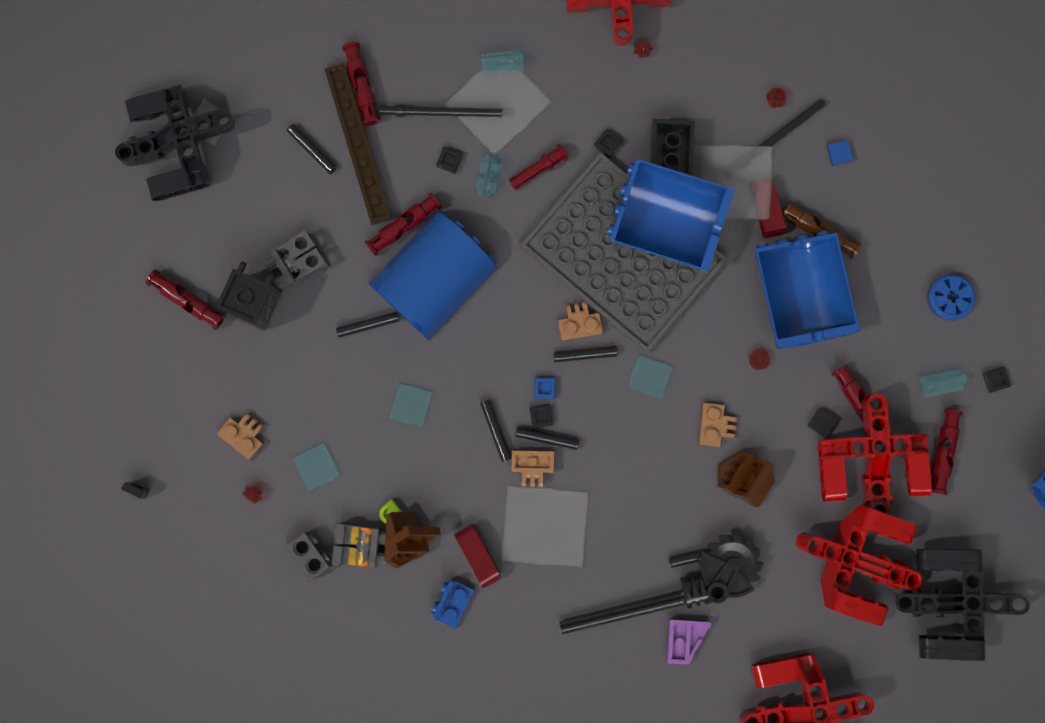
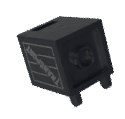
[215,261,282,331]

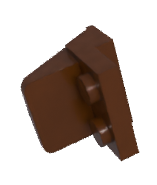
[717,451,775,507]
[384,512,441,569]

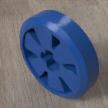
[927,274,976,321]

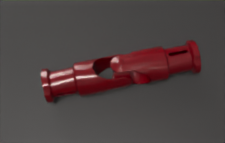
[342,42,381,126]
[364,192,442,257]
[145,269,226,330]
[831,364,894,445]
[931,409,963,495]

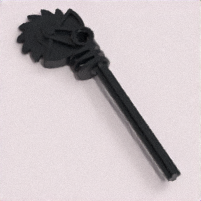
[559,533,764,635]

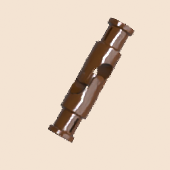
[782,201,862,259]

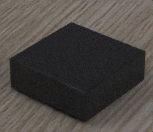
[594,129,623,158]
[436,147,463,174]
[982,367,1011,393]
[529,405,553,429]
[807,409,837,438]
[121,482,149,499]

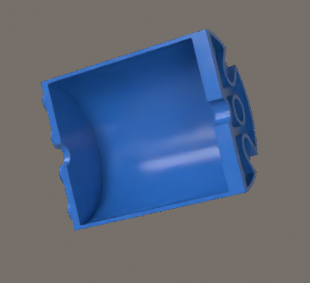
[607,158,735,272]
[368,211,497,341]
[754,231,860,350]

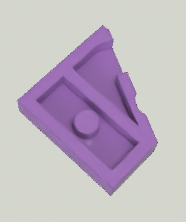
[667,619,711,665]

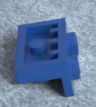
[431,578,474,629]

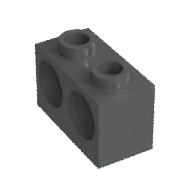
[284,532,332,583]

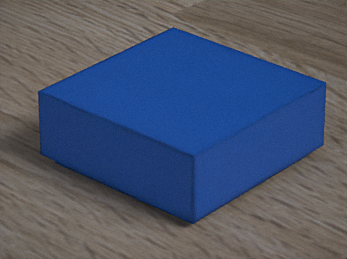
[827,140,853,166]
[534,377,555,399]

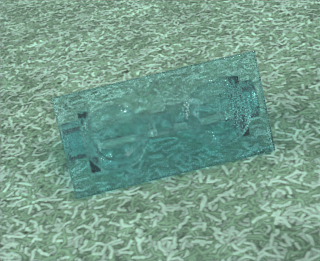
[481,49,524,74]
[475,154,502,200]
[919,369,967,398]

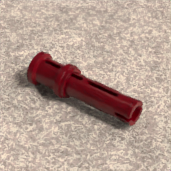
[508,144,569,191]

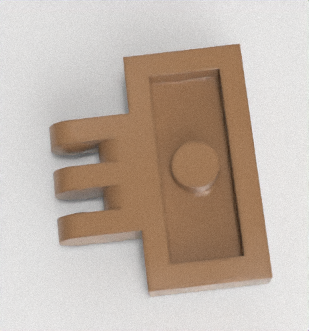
[558,301,603,341]
[698,403,737,447]
[217,413,264,460]
[511,451,554,487]

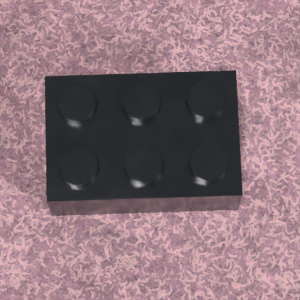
[649,119,695,176]

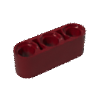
[750,177,786,239]
[454,524,502,589]

